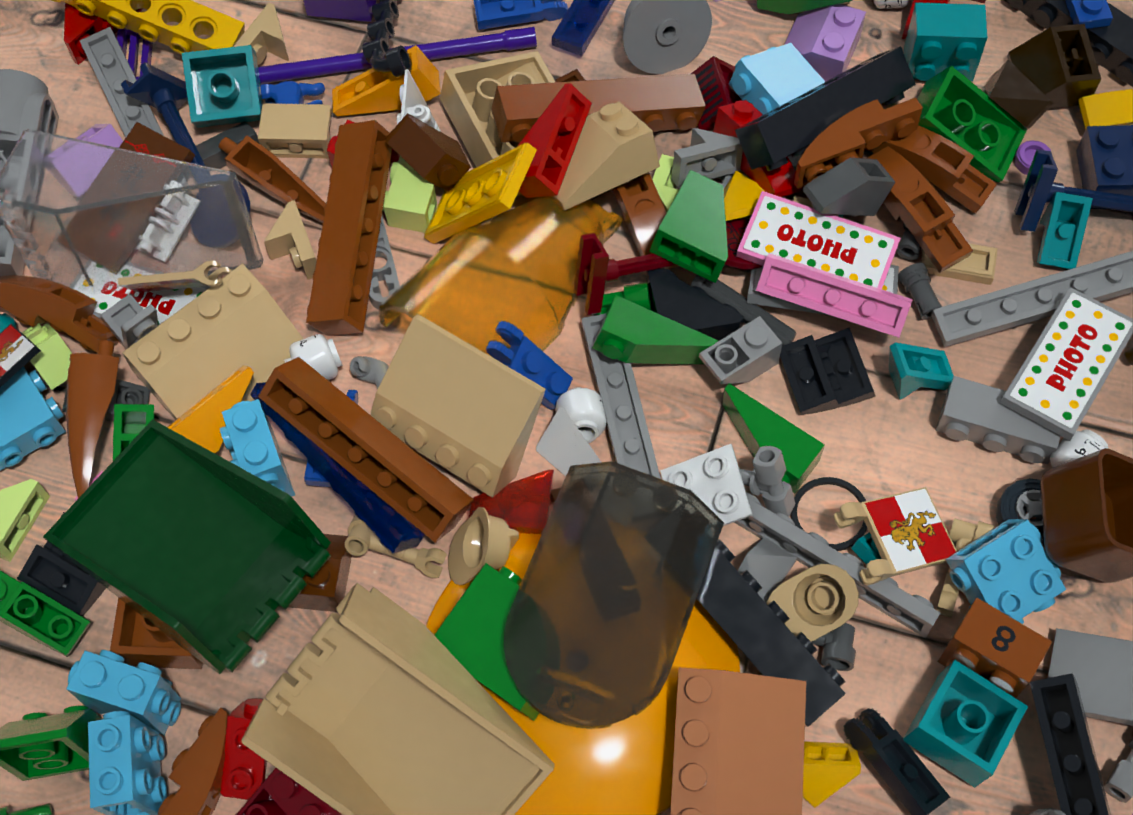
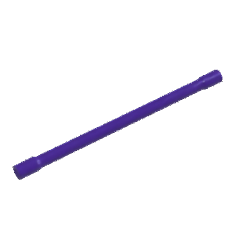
[258,27,537,84]

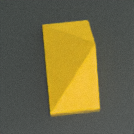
[724,171,765,221]
[803,742,861,808]

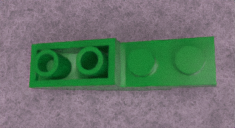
[0,571,91,657]

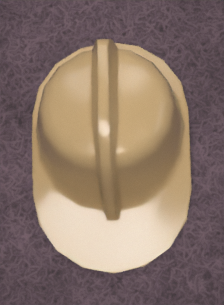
[448,507,519,585]
[766,564,859,641]

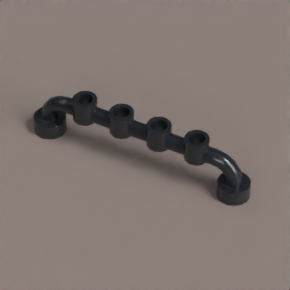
[362,0,412,77]

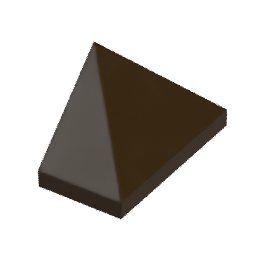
[984,60,1054,129]

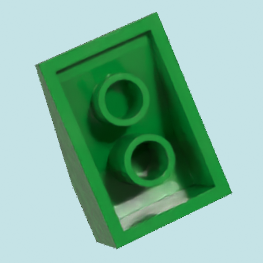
[917,65,1027,183]
[0,706,102,781]

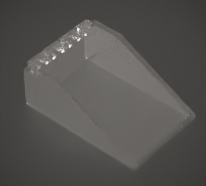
[0,129,264,295]

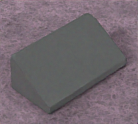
[196,121,259,173]

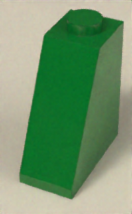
[649,170,728,283]

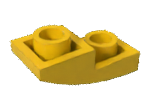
[1078,89,1133,129]

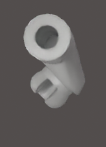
[350,356,389,389]

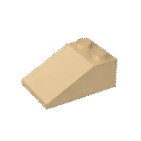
[551,101,660,211]

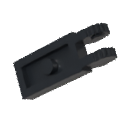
[843,708,950,815]

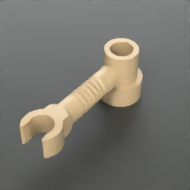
[345,512,447,578]
[937,518,994,618]

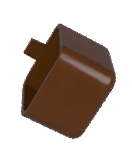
[1040,448,1133,583]

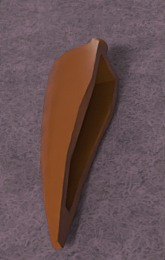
[219,135,326,223]
[66,340,119,498]

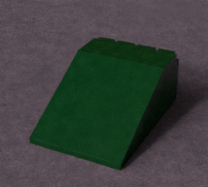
[43,419,331,674]

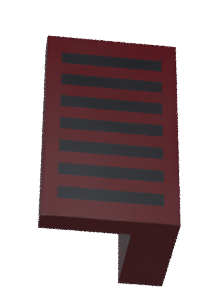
[691,56,743,131]

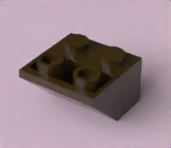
[1007,24,1101,108]

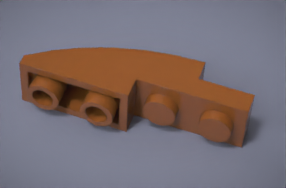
[794,98,923,189]
[870,126,997,214]
[866,146,973,273]
[612,172,679,270]
[0,275,119,353]
[158,707,229,815]

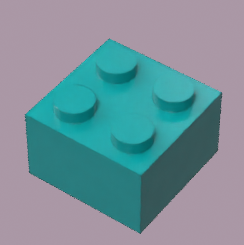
[904,2,988,81]
[181,45,263,128]
[903,660,1028,788]

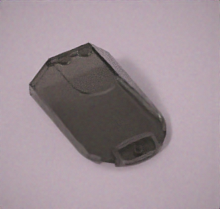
[503,461,724,729]

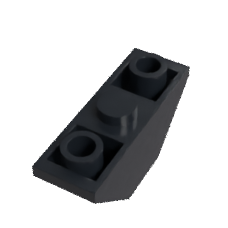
[646,268,744,341]

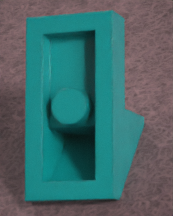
[1036,191,1093,269]
[888,342,954,400]

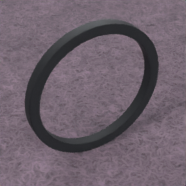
[791,477,867,551]

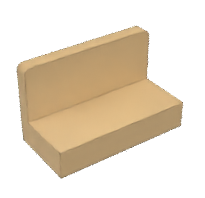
[258,103,332,159]

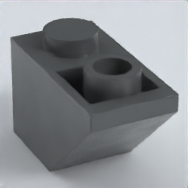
[803,157,895,217]

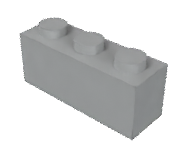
[936,376,1060,464]

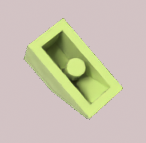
[0,479,50,562]

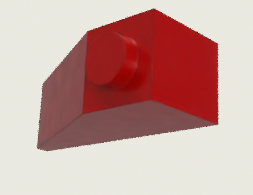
[517,83,592,198]
[713,100,802,197]

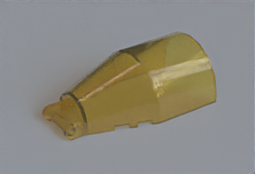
[379,196,623,357]

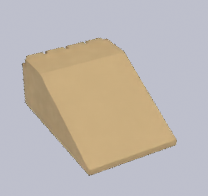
[241,583,555,815]

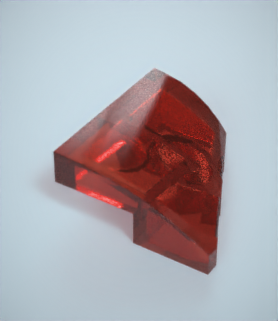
[469,470,554,534]

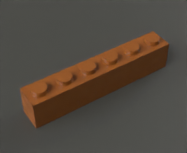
[491,74,706,142]
[306,120,392,336]
[258,357,474,543]

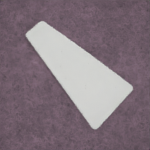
[536,407,635,528]

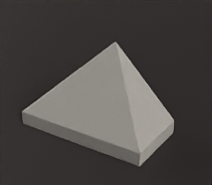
[738,537,797,603]

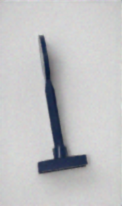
[121,62,250,246]
[1014,149,1133,232]

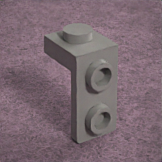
[100,294,158,349]

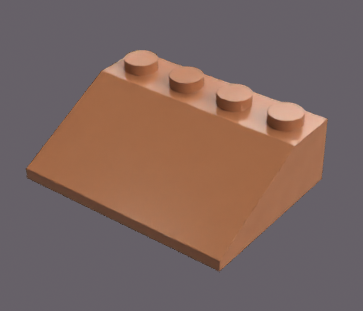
[670,667,806,815]

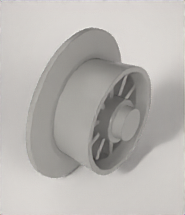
[622,0,712,74]

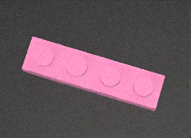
[756,253,913,337]

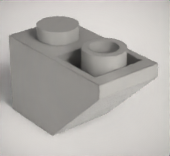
[699,316,783,385]

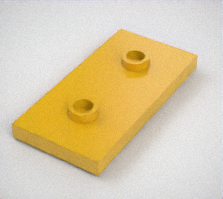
[424,142,537,244]

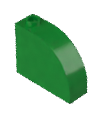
[434,563,560,721]

